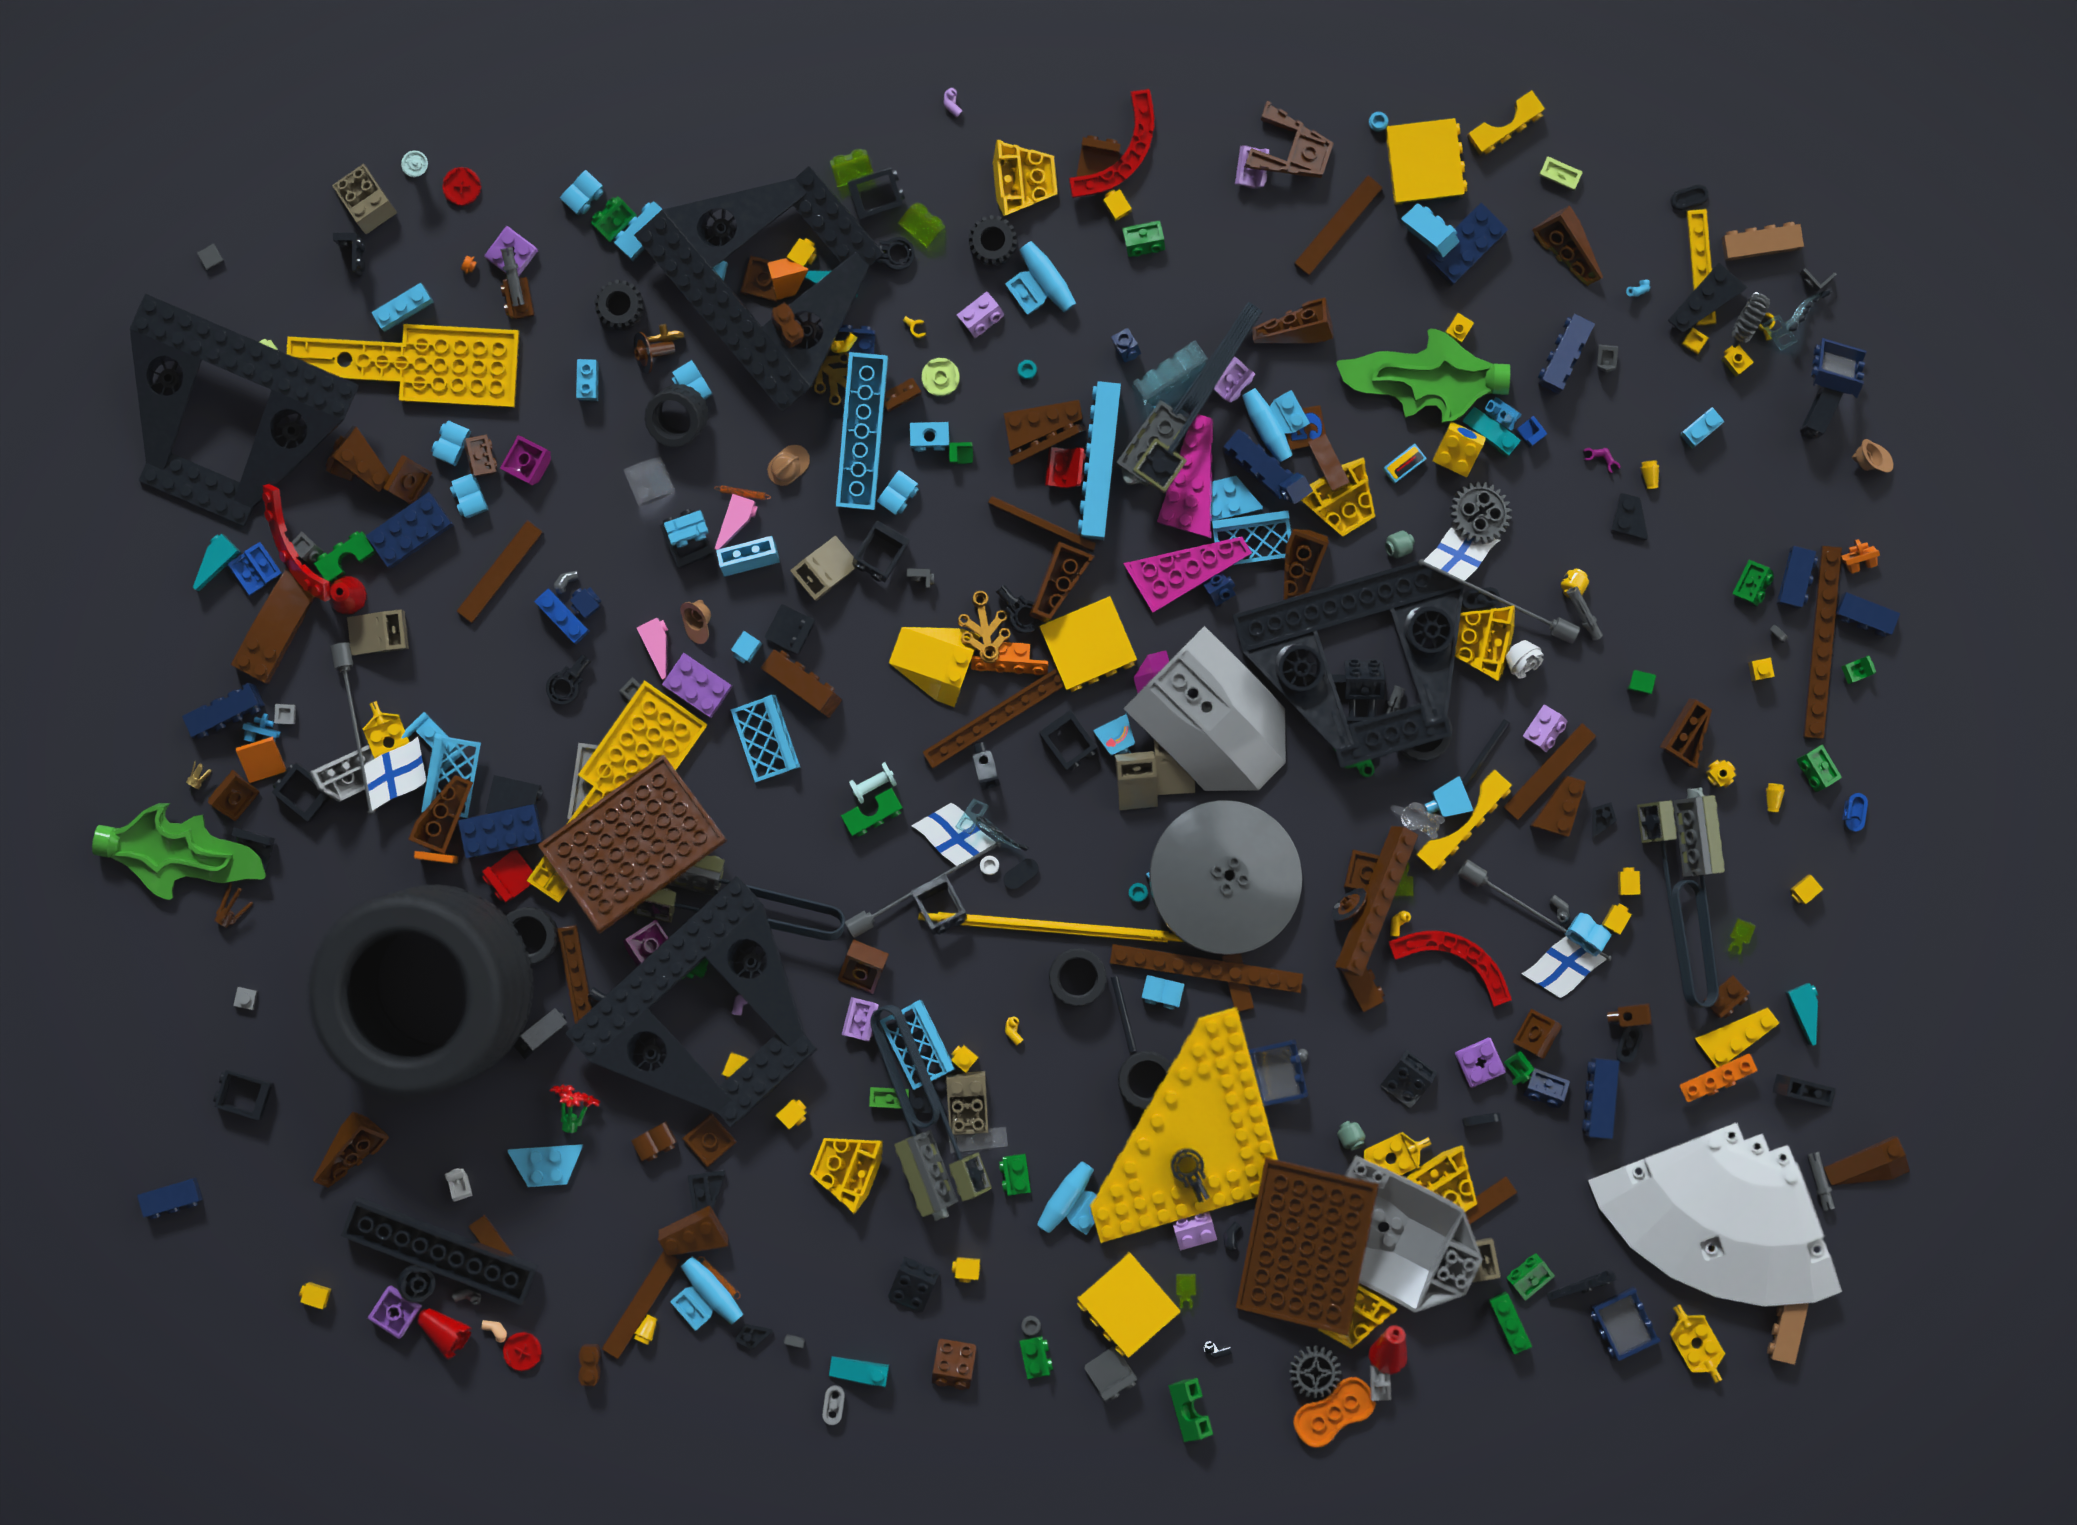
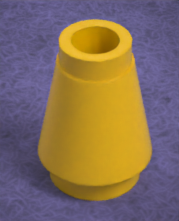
[1640,460,1659,489]
[1766,783,1785,812]
[634,1315,658,1345]

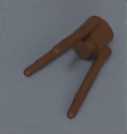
[214,883,253,928]

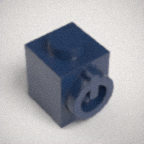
[1111,328,1142,363]
[570,587,602,619]

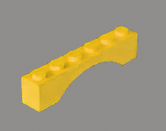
[1416,770,1512,871]

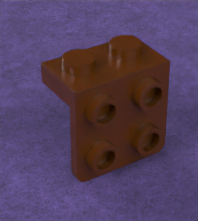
[1077,135,1121,177]
[931,1339,976,1390]

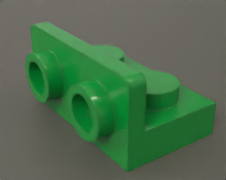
[591,196,637,242]
[1122,221,1165,257]
[1732,560,1774,607]
[1797,745,1842,792]
[999,1154,1031,1196]
[1507,1253,1555,1301]
[1019,1336,1053,1379]

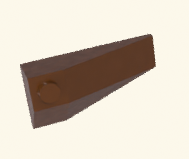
[408,775,473,854]
[313,1111,389,1188]

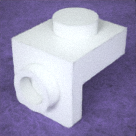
[445,1168,473,1202]

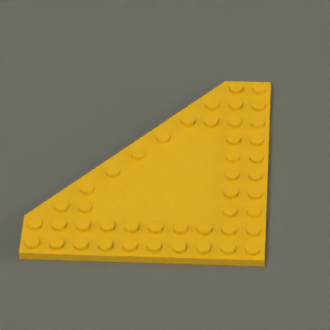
[1090,1007,1278,1243]

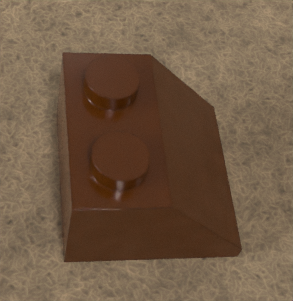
[838,939,889,994]

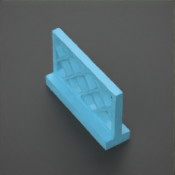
[1211,511,1291,565]
[731,695,800,782]
[421,734,481,818]
[880,1000,956,1090]

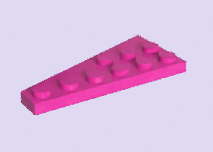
[1157,414,1213,538]
[1123,537,1252,613]

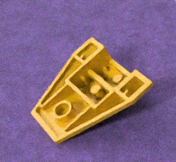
[889,627,980,707]

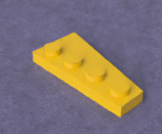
[1694,1008,1779,1068]

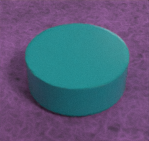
[1018,360,1037,380]
[1129,883,1148,902]

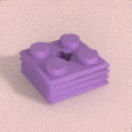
[484,226,538,276]
[1455,1038,1506,1088]
[368,1286,422,1339]

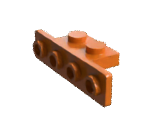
[971,641,1048,675]
[1680,1054,1757,1102]

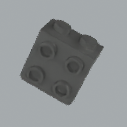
[1085,1346,1137,1401]

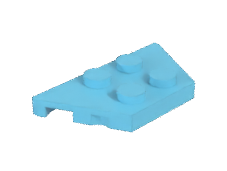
[1211,476,1263,521]
[508,1144,583,1187]

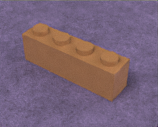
[1721,222,1804,261]
[1767,1303,1809,1365]

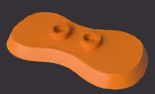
[1293,1377,1376,1448]

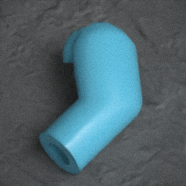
[1626,280,1651,297]

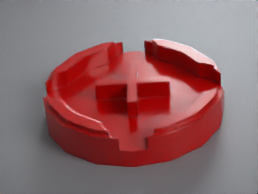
[443,167,481,206]
[503,1332,542,1371]

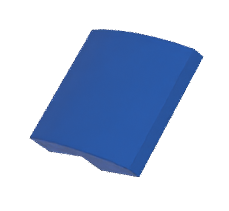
[227,542,282,597]

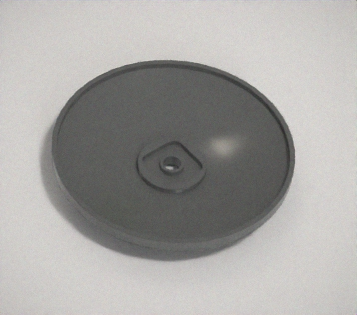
[1149,800,1302,955]

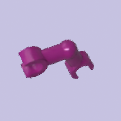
[1583,448,1620,474]

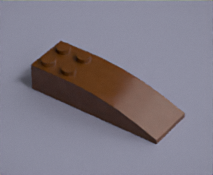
[231,568,315,684]

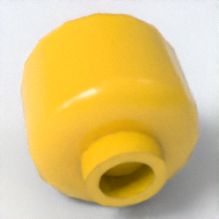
[1561,569,1589,598]

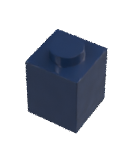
[1279,472,1313,504]

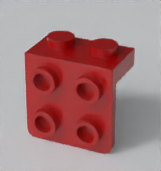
[1045,447,1086,488]
[482,850,533,902]

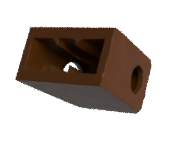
[1607,1003,1652,1027]

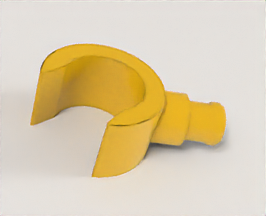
[1758,313,1775,340]
[903,316,926,338]

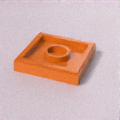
[236,737,286,783]
[414,851,459,864]

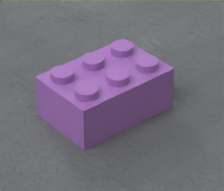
[662,653,733,718]

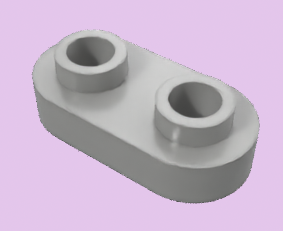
[822,1385,845,1425]

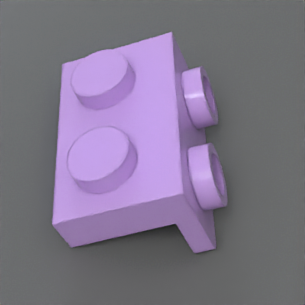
[1235,146,1269,189]
[957,292,1005,338]
[1213,357,1255,403]
[1523,705,1567,752]
[842,997,878,1042]
[1172,1211,1217,1250]

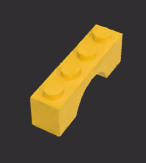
[1467,90,1545,155]

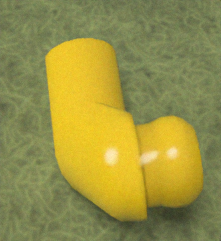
[831,332,858,353]
[1390,911,1411,936]
[1005,1016,1023,1046]

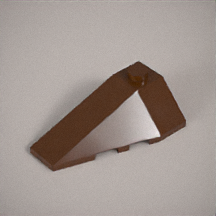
[1532,205,1603,286]
[1253,297,1333,343]
[1283,529,1329,600]
[1823,1136,1910,1185]

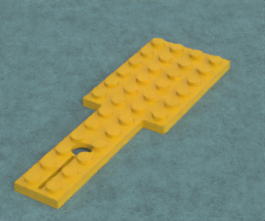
[287,324,519,408]
[527,680,708,903]

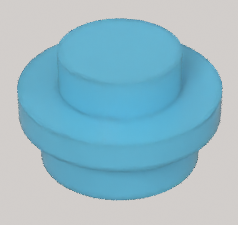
[1369,112,1388,131]

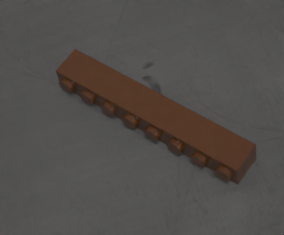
[1335,826,1418,976]

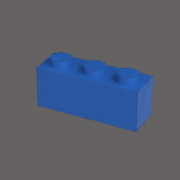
[534,588,590,645]

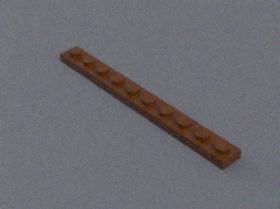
[1803,546,1842,739]
[923,668,1064,768]
[1110,944,1303,993]

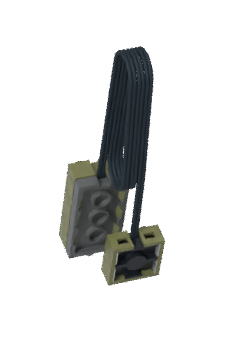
[1116,302,1263,493]
[1637,787,1725,1008]
[634,856,845,941]
[870,1005,992,1221]

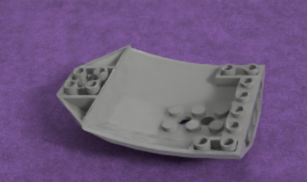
[1124,626,1286,791]
[1344,1156,1482,1313]

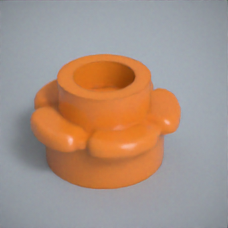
[461,256,477,274]

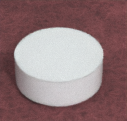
[980,856,999,875]

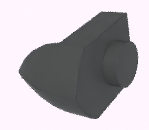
[1597,345,1618,373]

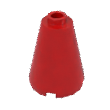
[329,576,367,614]
[417,1308,472,1359]
[1369,1326,1407,1374]

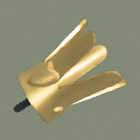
[186,761,211,791]

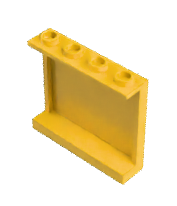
[1385,118,1467,205]
[1039,596,1137,692]
[1077,1252,1181,1358]

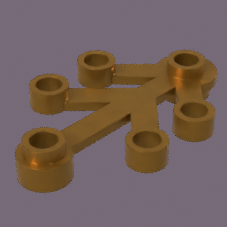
[814,352,849,406]
[958,591,1011,663]

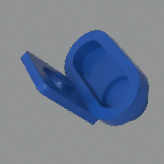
[1842,793,1868,831]

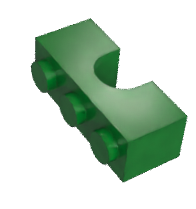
[314,531,377,584]
[841,788,903,837]
[1488,1291,1532,1355]
[1169,1378,1213,1442]

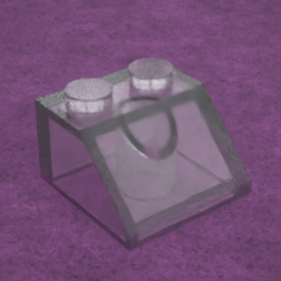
[624,457,676,507]

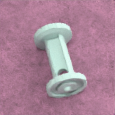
[401,150,428,177]
[849,762,897,804]

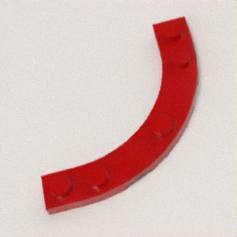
[1069,89,1154,198]
[262,484,331,602]
[1388,931,1512,1007]

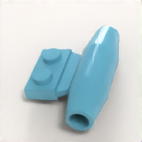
[1005,241,1076,315]
[1242,388,1310,462]
[1037,1161,1097,1235]
[670,1257,743,1331]

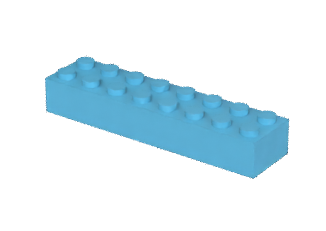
[836,352,888,510]
[1078,381,1121,540]

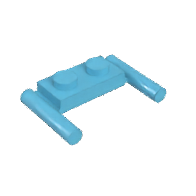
[401,712,462,777]

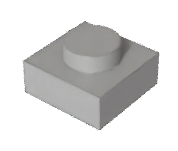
[274,704,296,724]
[233,987,258,1010]

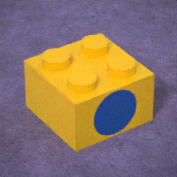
[1432,421,1486,477]

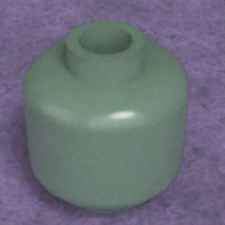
[1385,531,1415,558]
[1337,1121,1366,1151]

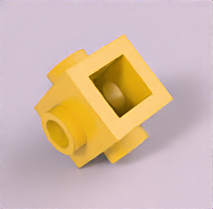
[1706,760,1736,788]

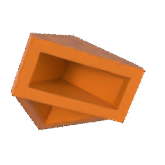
[767,258,809,300]

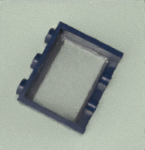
[1811,338,1866,398]
[1248,1039,1308,1106]
[1591,1287,1660,1361]

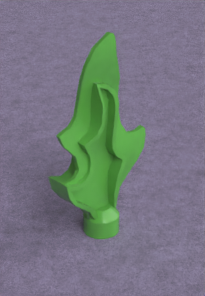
[1336,328,1510,424]
[92,803,266,900]

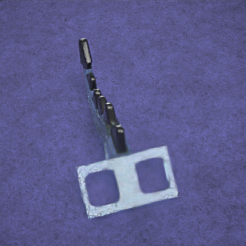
[1762,289,1832,351]
[955,799,1029,851]

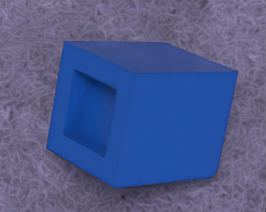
[1517,416,1547,447]

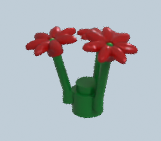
[549,1084,600,1133]

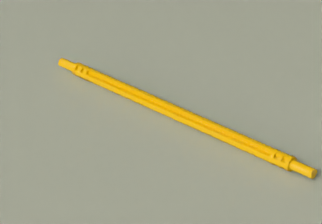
[918,912,1184,943]

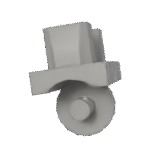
[1370,1365,1391,1401]

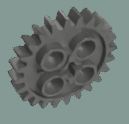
[1449,482,1512,544]

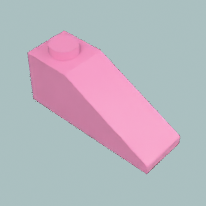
[715,494,758,550]
[637,618,668,680]

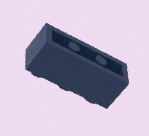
[1777,546,1818,609]
[1836,592,1900,638]
[137,1177,203,1219]

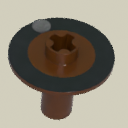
[634,332,675,374]
[1332,888,1367,922]

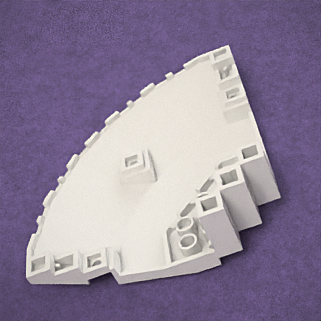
[1588,1123,1842,1306]

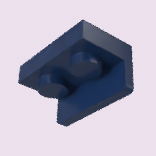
[836,325,876,354]
[1523,1068,1570,1108]

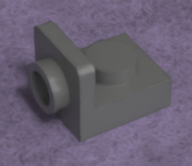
[292,532,324,565]
[907,569,934,589]

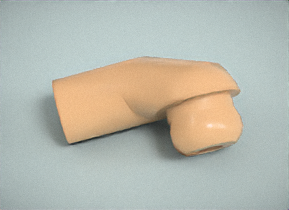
[482,1320,507,1343]

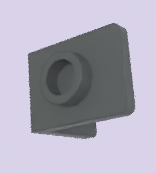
[1800,268,1837,292]

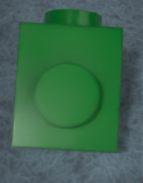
[1841,656,1876,684]
[1504,1051,1534,1085]

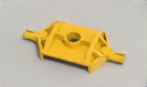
[363,701,410,759]
[1363,1132,1432,1176]
[1670,1304,1726,1383]

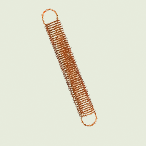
[716,485,771,499]
[698,1256,740,1299]

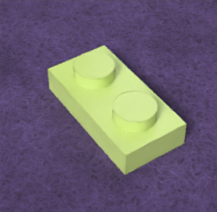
[1539,157,1582,190]

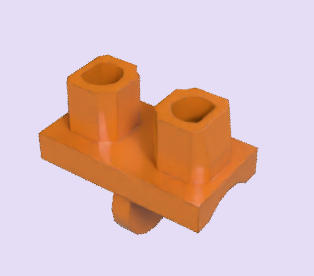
[1841,539,1880,573]

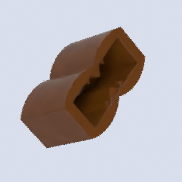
[771,303,804,348]
[631,1121,677,1162]
[579,1344,601,1386]

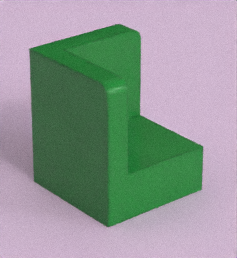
[949,442,973,464]
[1627,670,1656,695]

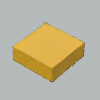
[1682,328,1708,354]

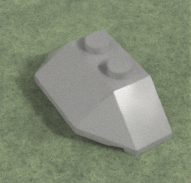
[310,745,374,802]

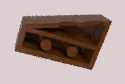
[329,426,390,492]
[1659,699,1712,769]
[1530,776,1586,837]
[658,1205,728,1256]

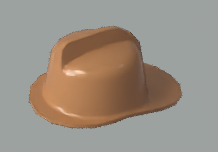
[1852,439,1893,473]
[767,445,810,486]
[680,600,711,644]

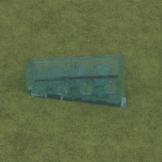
[1132,341,1208,405]

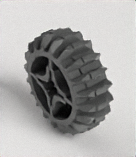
[1731,292,1770,343]
[1289,1345,1342,1398]

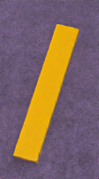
[1686,209,1716,326]

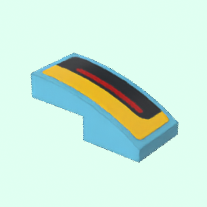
[1383,444,1427,484]

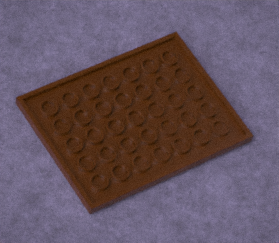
[538,754,727,933]
[1236,1157,1379,1336]

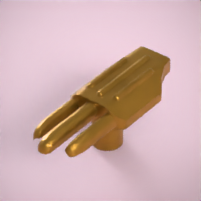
[647,324,685,343]

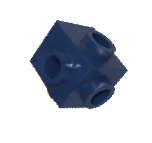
[1202,572,1236,606]

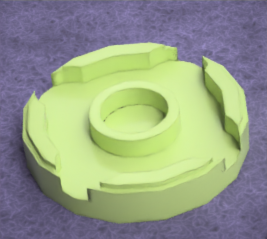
[921,358,960,397]

